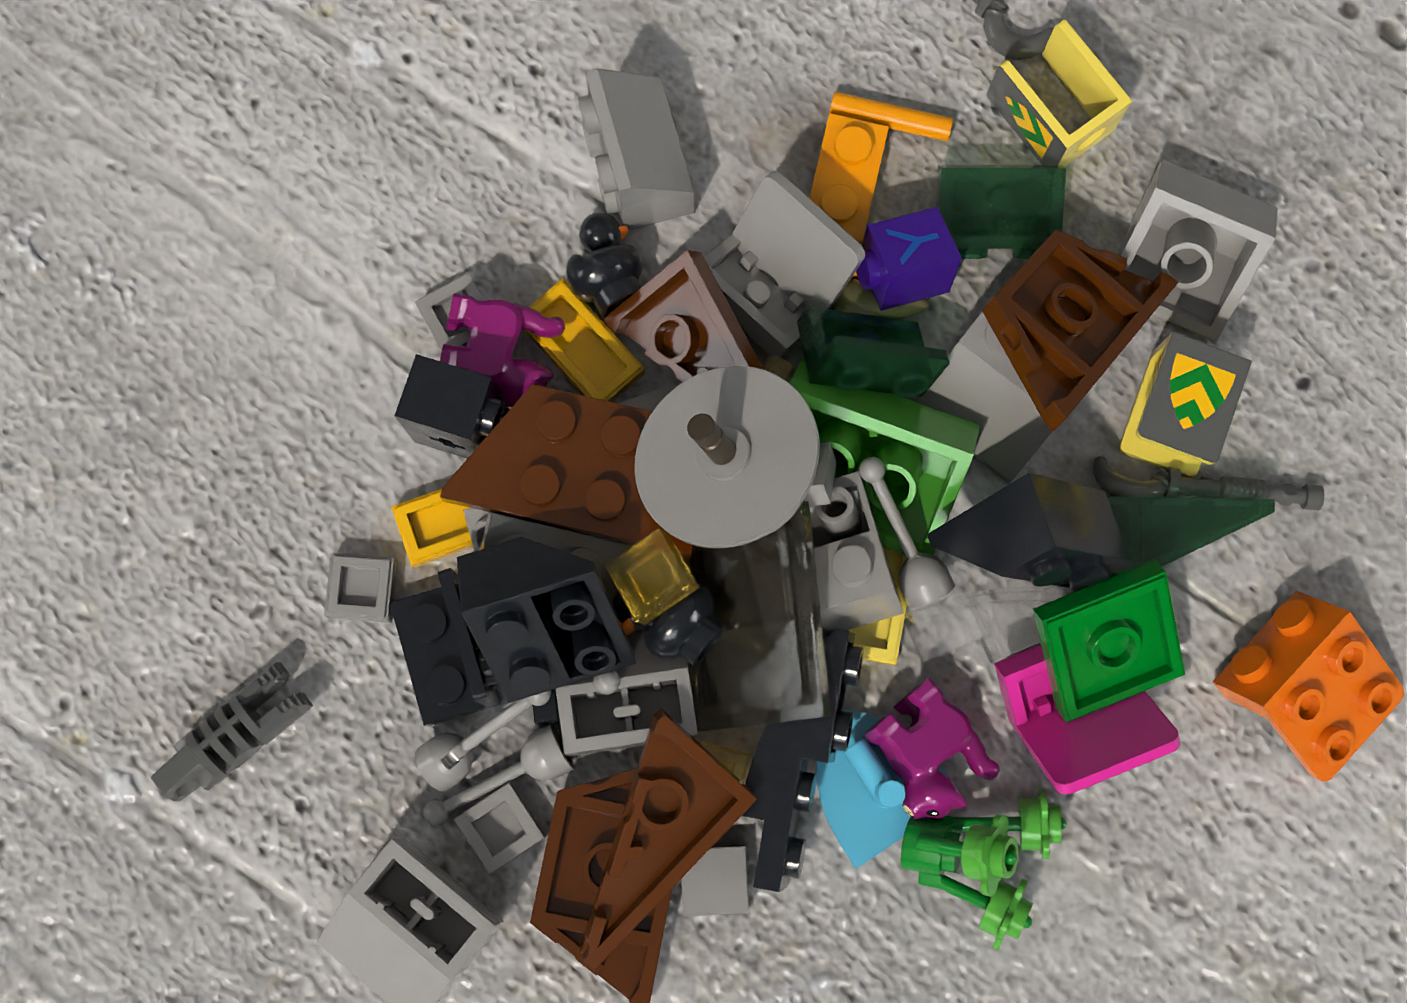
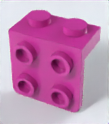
[994,644,1180,794]

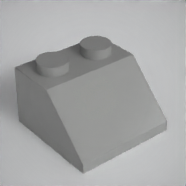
[1118,159,1278,342]
[915,312,1052,484]

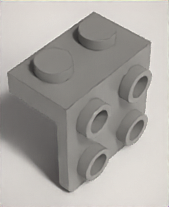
[704,171,865,362]

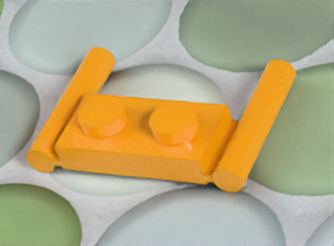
[809,91,953,277]

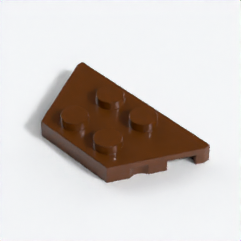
[982,230,1179,432]
[440,384,693,559]
[530,769,672,1003]

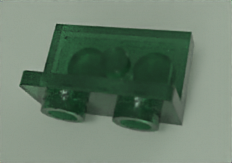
[936,165,1066,259]
[797,306,950,397]

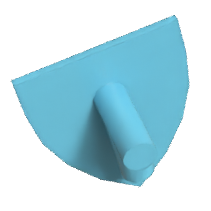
[816,709,960,869]

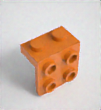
[1213,590,1404,782]

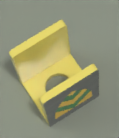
[987,19,1132,176]
[1118,332,1252,478]

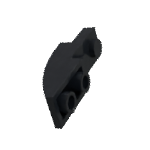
[742,629,864,892]

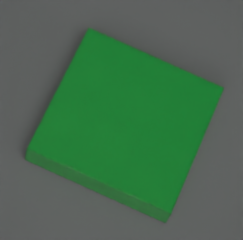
[1033,560,1185,723]

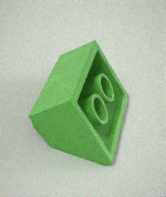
[790,360,980,555]

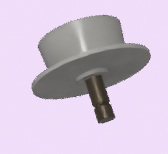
[635,366,820,548]

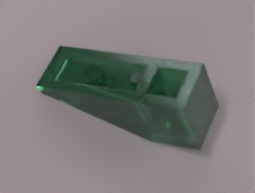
[1107,496,1275,578]

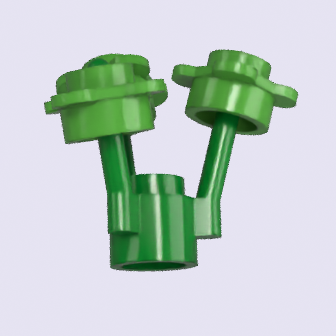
[900,789,1067,950]

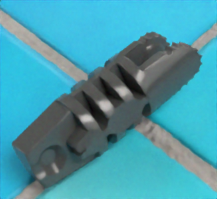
[151,662,313,802]

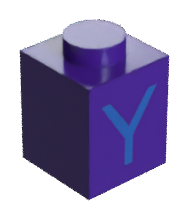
[856,207,962,311]

